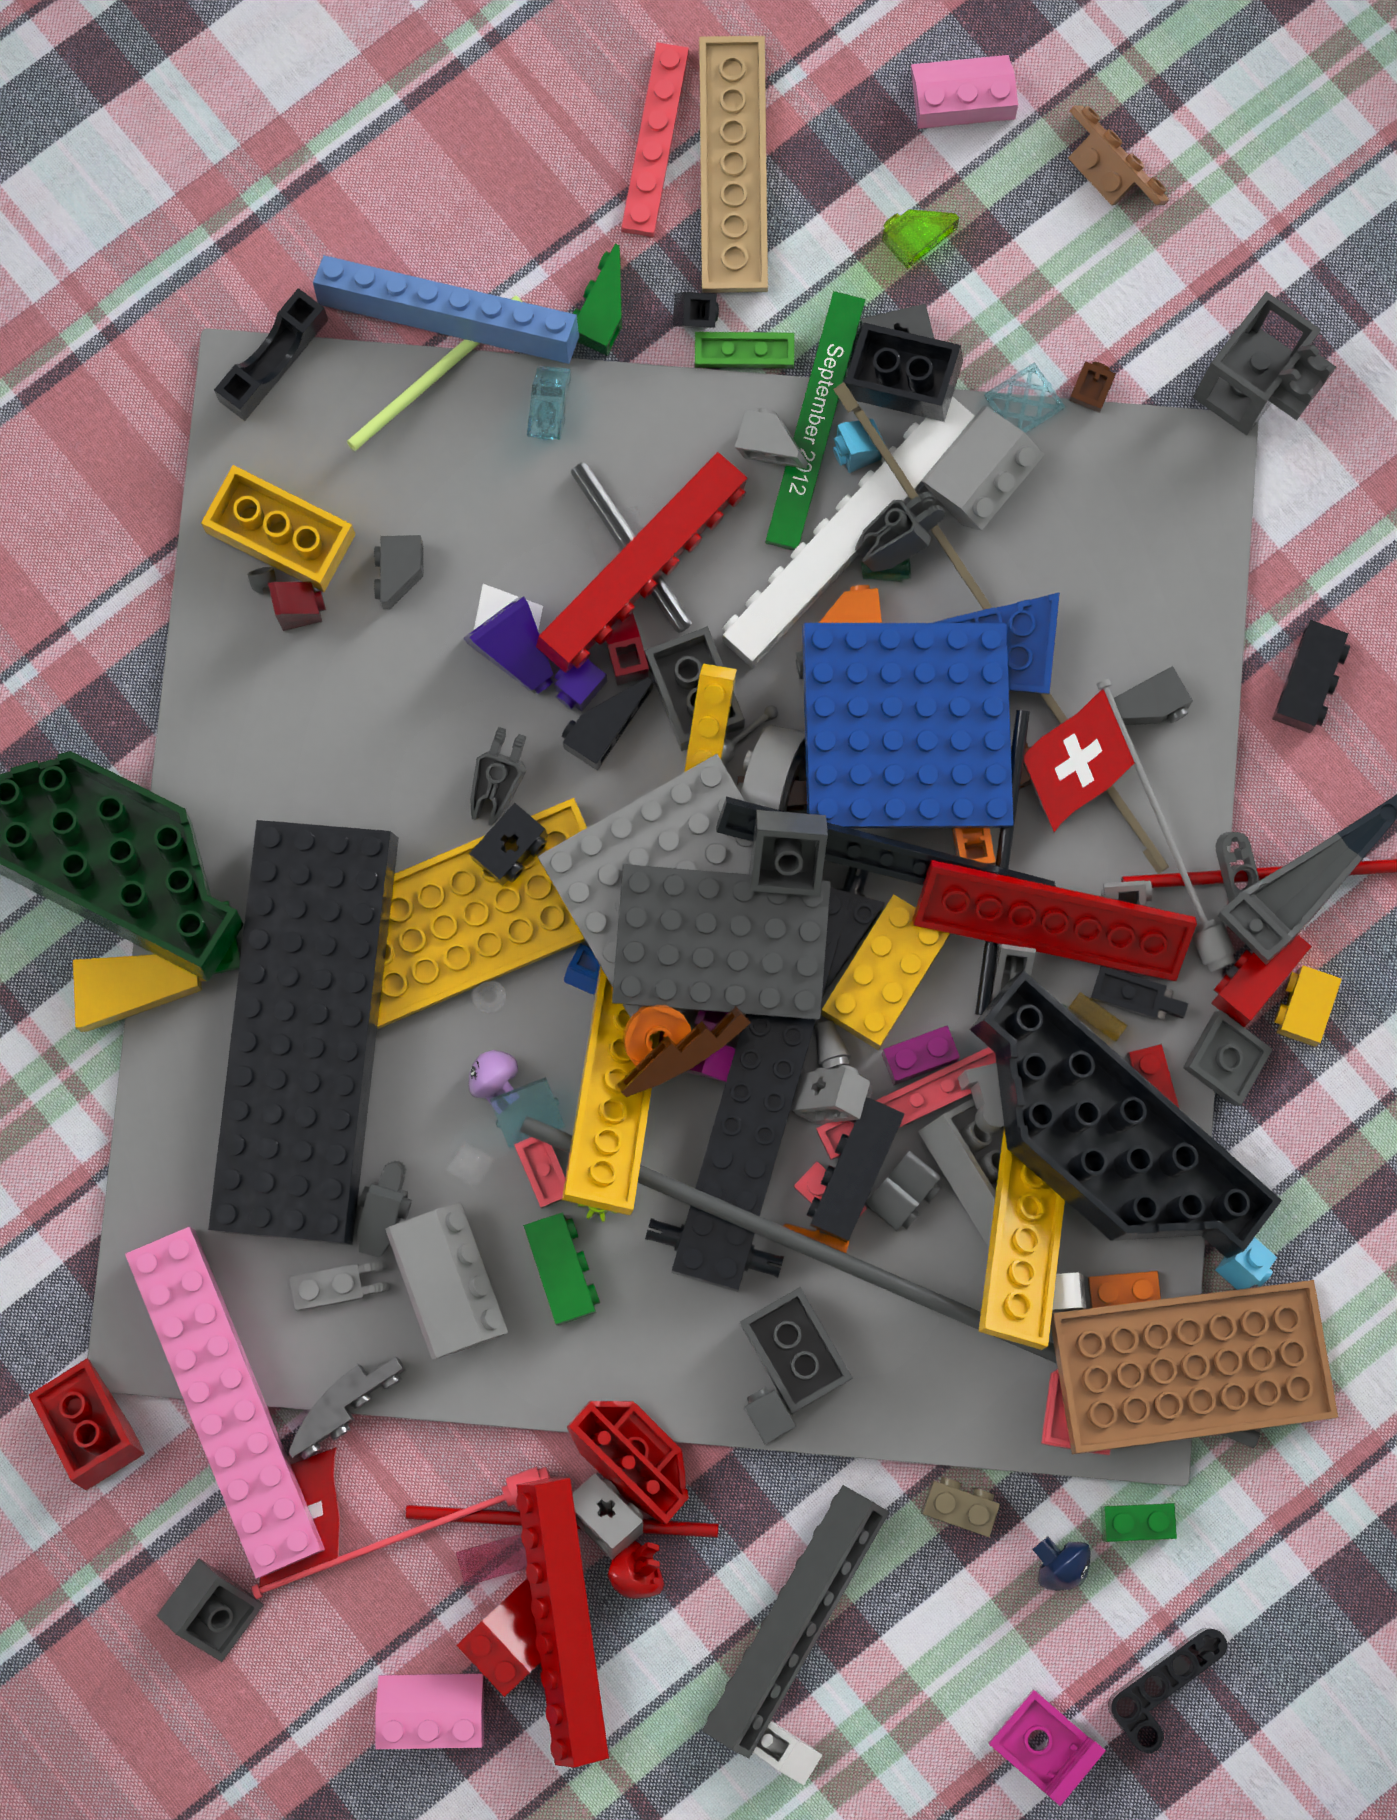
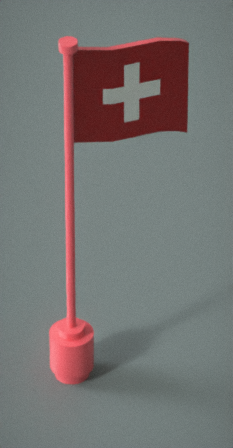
[251,1447,551,1599]

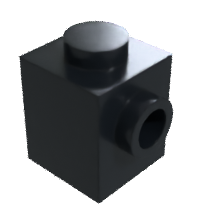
[673,292,719,329]

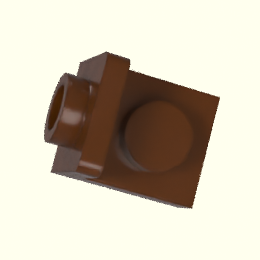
[1069,361,1116,413]

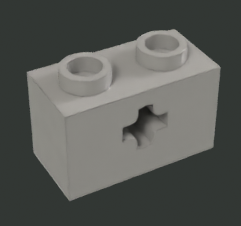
[790,1065,870,1124]
[572,1473,643,1560]

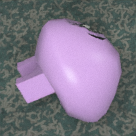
[469,1050,519,1113]

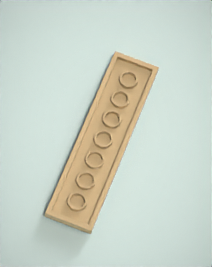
[699,36,768,293]

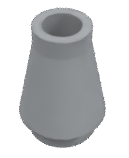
[814,1021,851,1069]

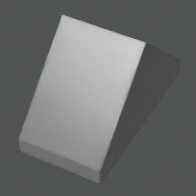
[991,944,1036,1002]

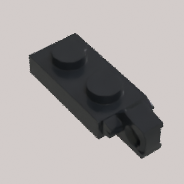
[1090,966,1188,1021]

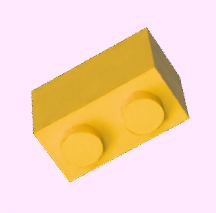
[1274,965,1342,1047]

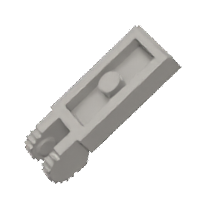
[289,1261,390,1311]

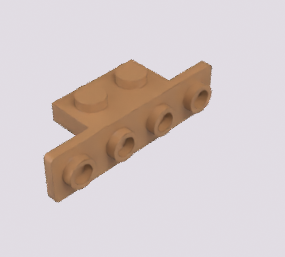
[1068,105,1170,206]

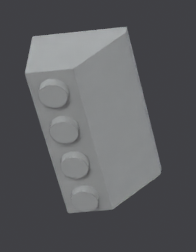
[918,1098,1004,1247]
[385,1202,508,1360]

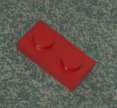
[1127,1044,1179,1108]

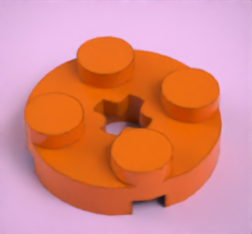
[623,1005,691,1066]

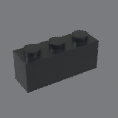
[1272,620,1350,733]

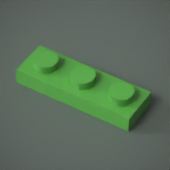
[695,332,795,369]

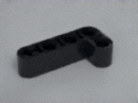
[1108,1628,1227,1753]

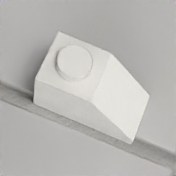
[753,1721,822,1785]

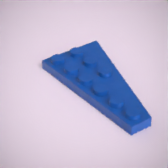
[933,592,1060,694]

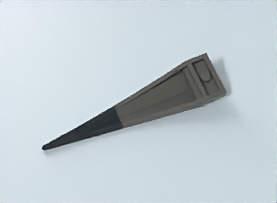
[1218,794,1397,964]

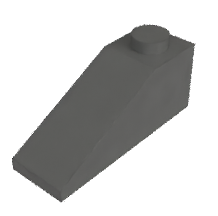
[1114,666,1193,725]

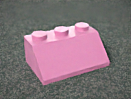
[911,55,1018,129]
[375,1674,484,1749]

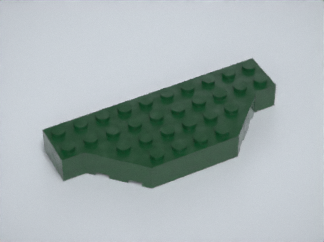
[0,751,244,981]

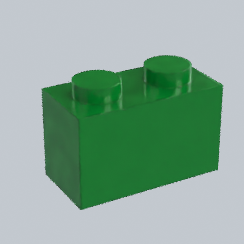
[1100,1503,1177,1542]

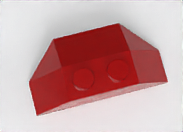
[567,1401,689,1524]

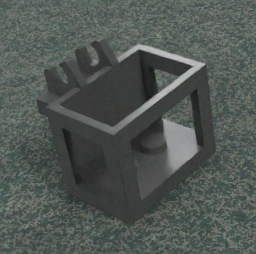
[1193,291,1336,436]

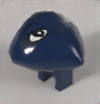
[1032,1536,1091,1591]

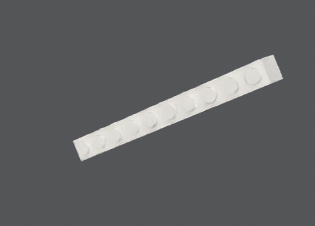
[722,396,975,669]

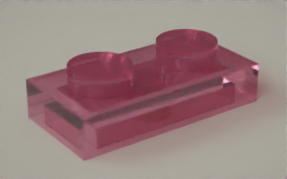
[456,1534,527,1586]

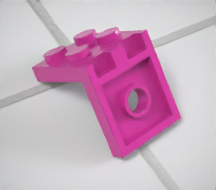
[988,1689,1106,1806]

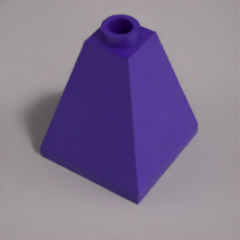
[463,596,554,694]

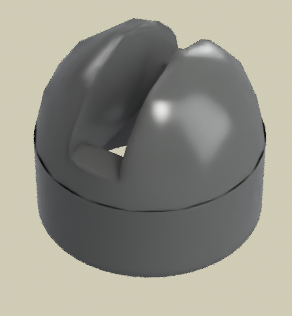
[247,567,276,594]

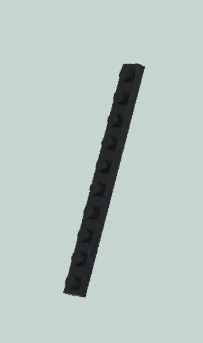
[716,796,1056,887]

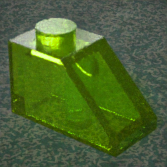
[882,209,959,270]

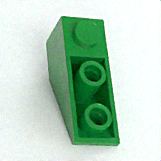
[573,243,622,356]

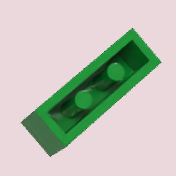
[523,1212,600,1326]

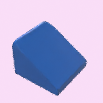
[564,943,600,994]

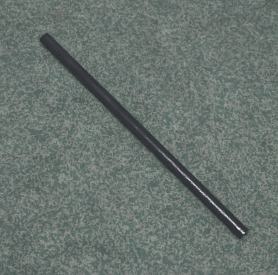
[975,710,1030,1015]

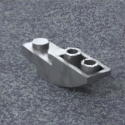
[289,1357,405,1460]

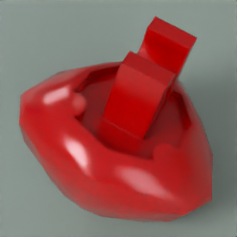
[607,1541,665,1599]

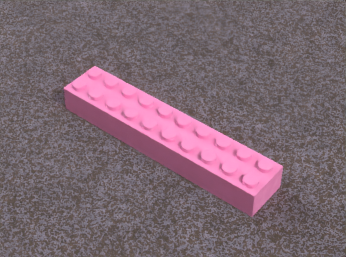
[125,1227,325,1578]

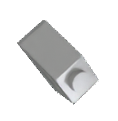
[735,408,808,469]

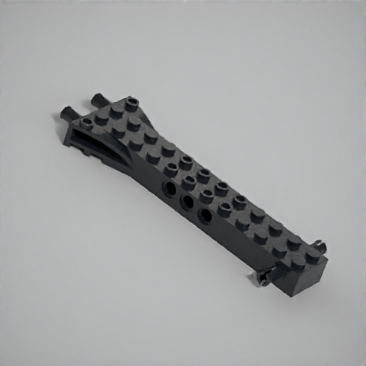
[645,867,885,1292]

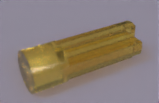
[1069,991,1128,1042]

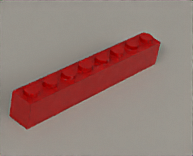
[536,452,748,673]
[516,1477,609,1768]

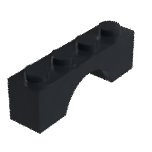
[214,288,328,421]

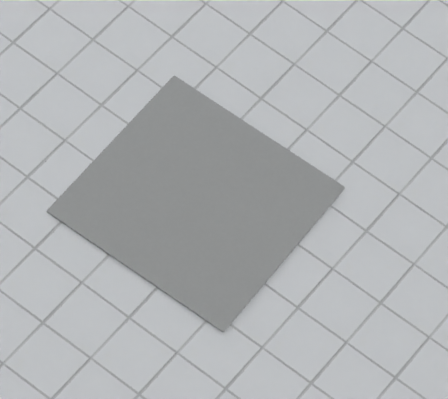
[87,328,1259,1486]

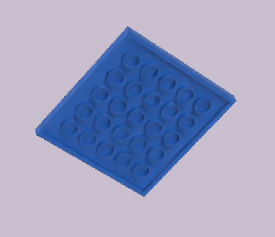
[802,623,1013,829]

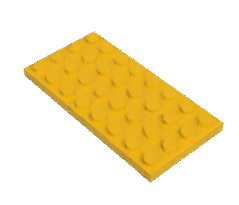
[377,798,587,1029]

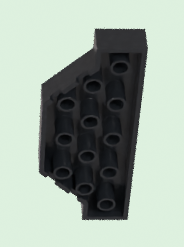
[969,970,1282,1258]

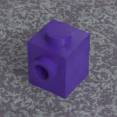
[554,659,608,712]

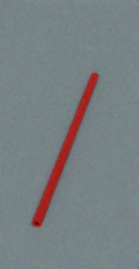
[1121,859,1397,888]
[406,1505,719,1538]

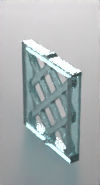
[984,362,1065,433]

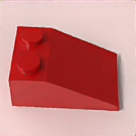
[28,1358,145,1491]
[456,1579,541,1697]

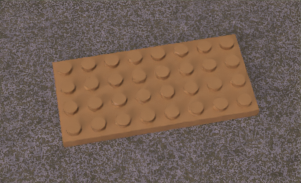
[1051,1280,1339,1455]

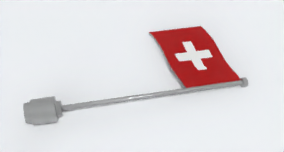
[1023,678,1236,972]

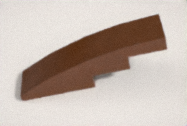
[617,1006,751,1097]

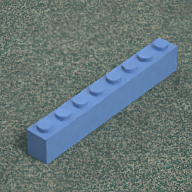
[313,255,579,364]

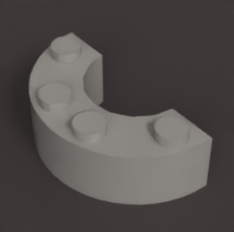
[737,725,806,812]

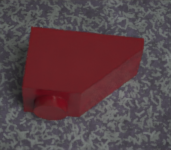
[268,582,326,631]

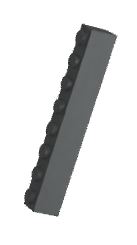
[702,1485,890,1758]

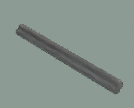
[571,462,692,633]

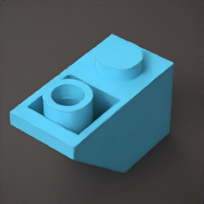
[833,419,885,473]

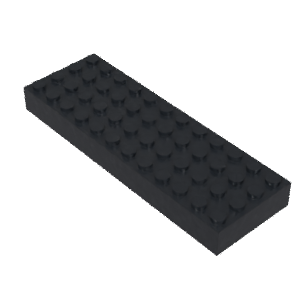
[208,820,399,1245]

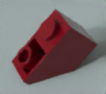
[606,612,650,686]

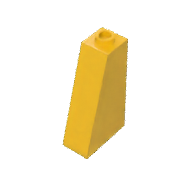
[73,954,206,1032]

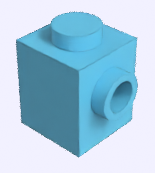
[1215,1237,1277,1290]

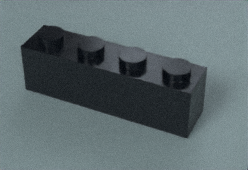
[806,1097,905,1243]

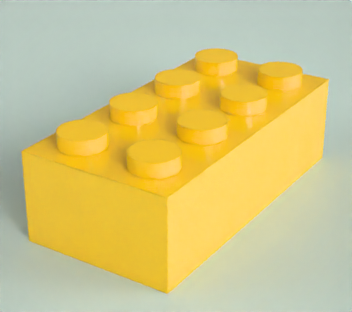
[201,465,356,592]
[821,894,951,1051]

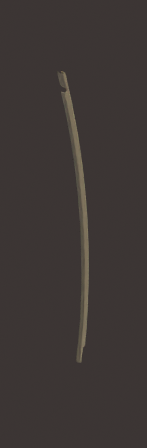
[833,382,1169,874]

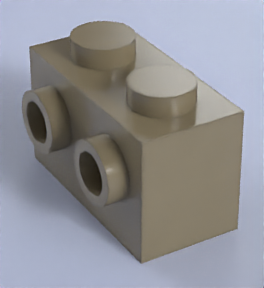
[921,1477,1000,1537]

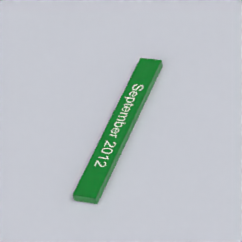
[765,291,865,551]

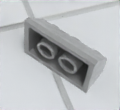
[921,406,1045,530]

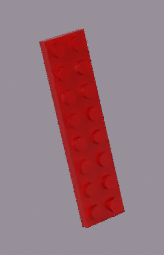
[913,860,1197,981]

